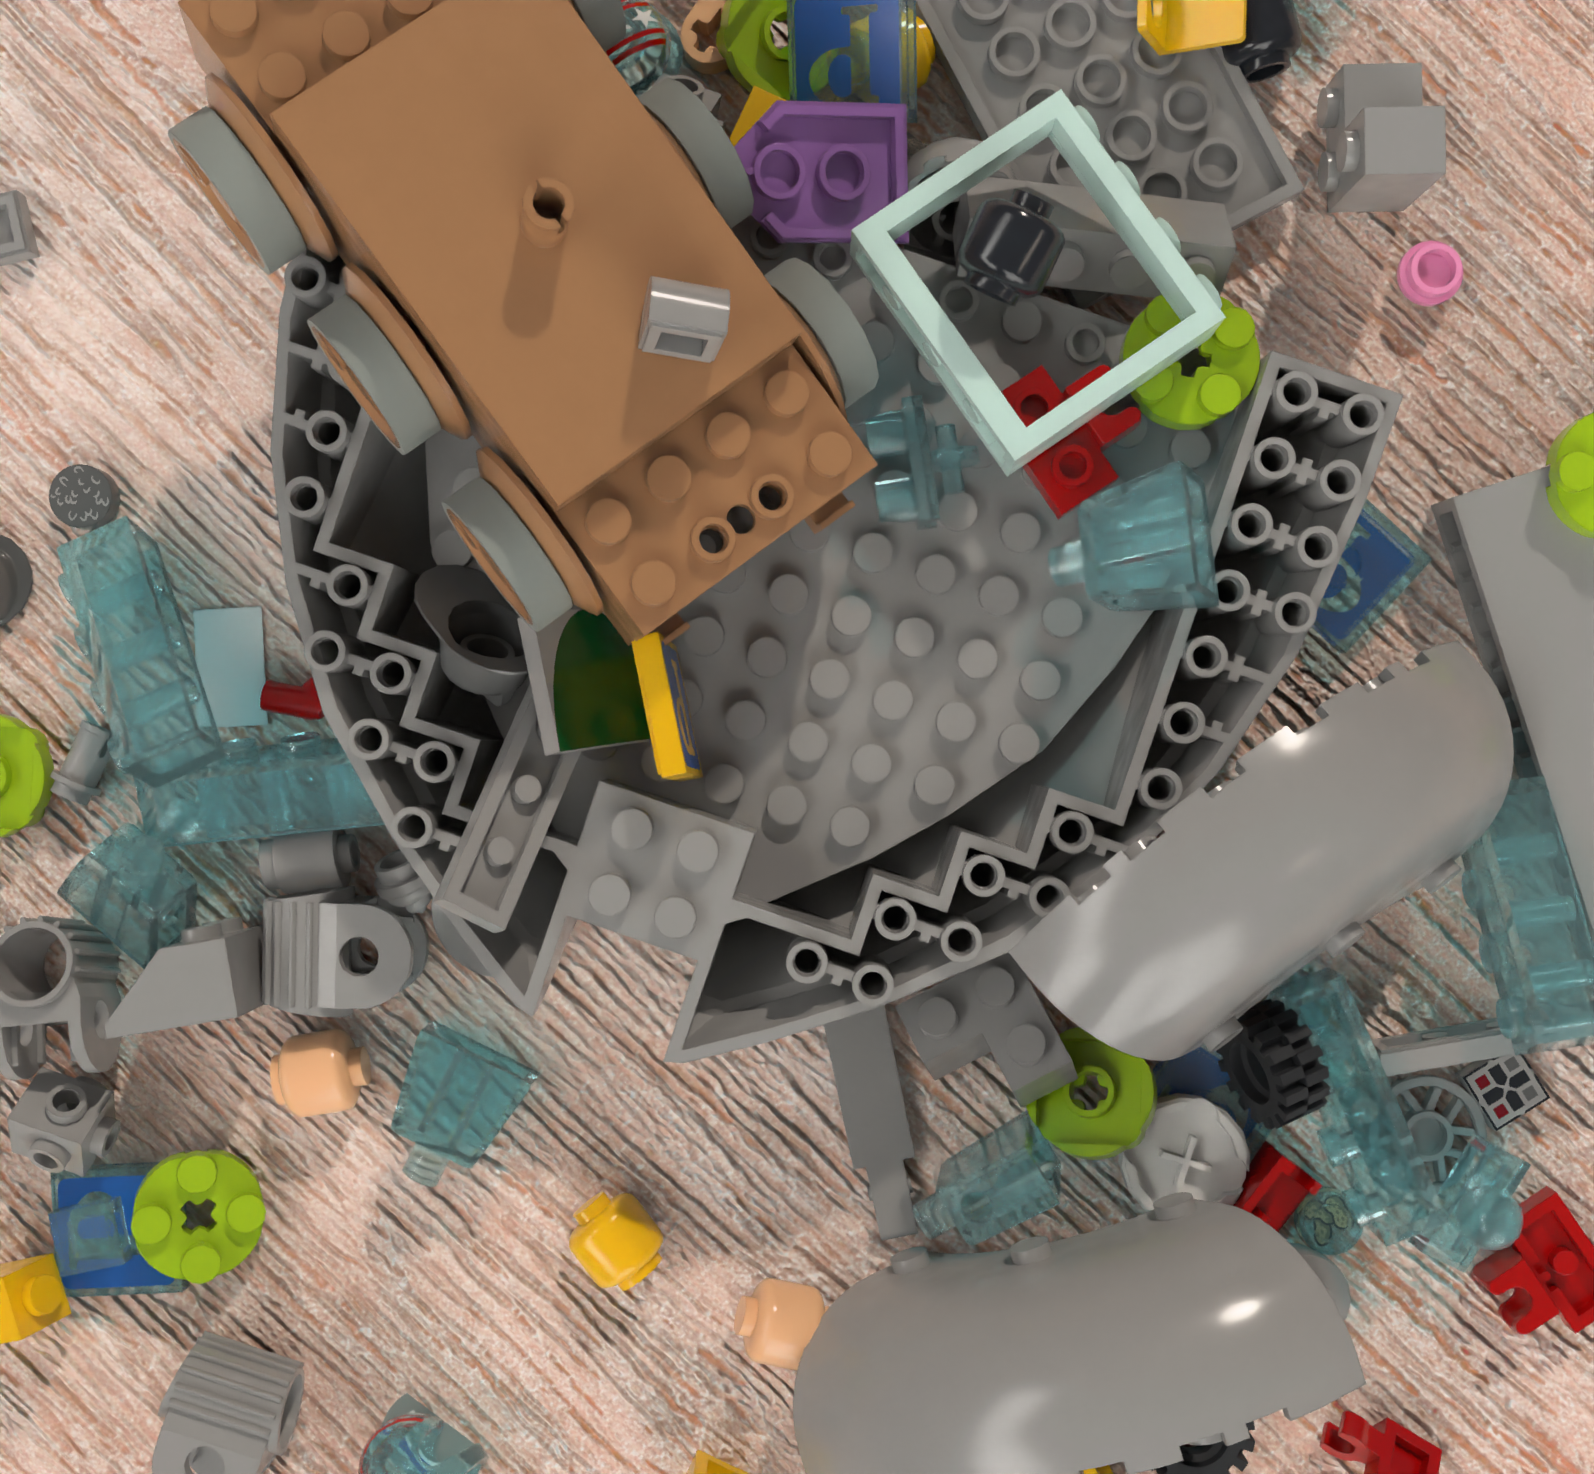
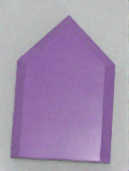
[734,100,909,244]

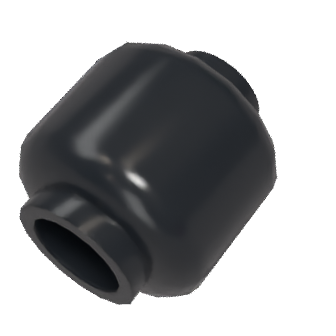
[1221,0,1302,83]
[957,189,1065,306]

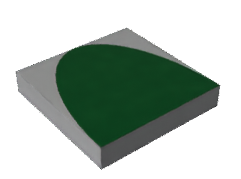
[517,609,651,756]

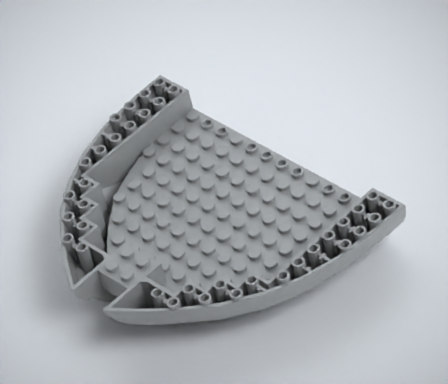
[270,215,1403,1063]

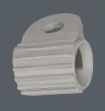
[262,886,429,1017]
[0,915,121,1080]
[152,1331,304,1474]

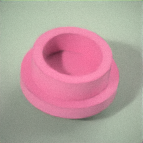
[1397,241,1463,306]

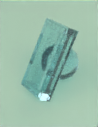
[1408,1133,1531,1273]

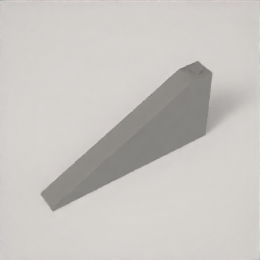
[1431,466,1594,986]

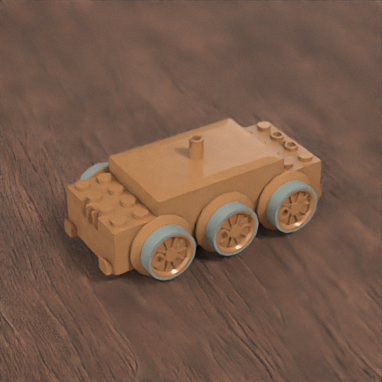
[168,0,879,646]

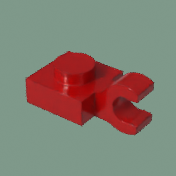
[1319,1410,1442,1474]

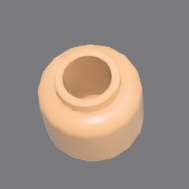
[270,1029,371,1117]
[734,1278,829,1371]

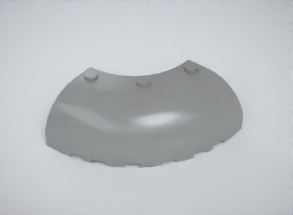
[1009,641,1514,1061]
[793,1192,1366,1474]

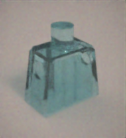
[1048,460,1219,612]
[57,822,197,969]
[391,1020,540,1187]
[912,1111,1061,1245]

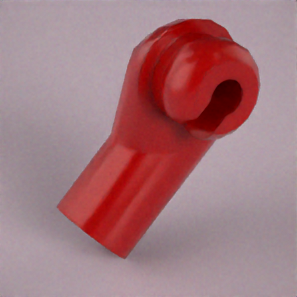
[260,677,325,720]

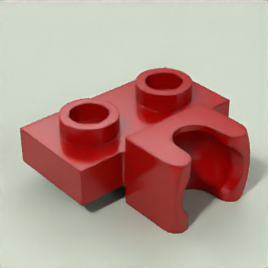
[1001,365,1142,520]
[1472,1186,1594,1335]

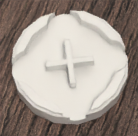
[1118,1093,1250,1212]

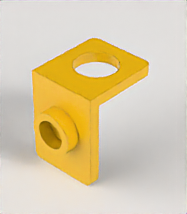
[1137,0,1247,56]

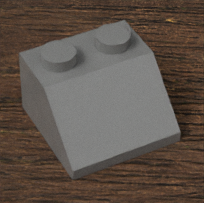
[104,916,264,1039]

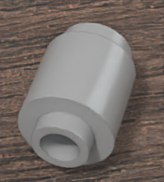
[258,823,360,894]

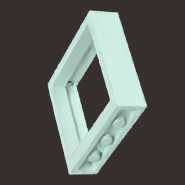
[850,89,1226,477]

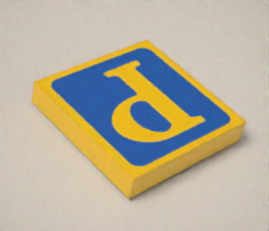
[631,632,703,782]

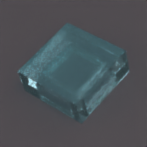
[48,1195,133,1277]

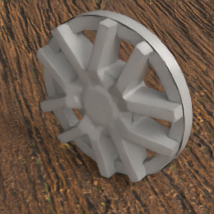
[1364,1075,1487,1195]

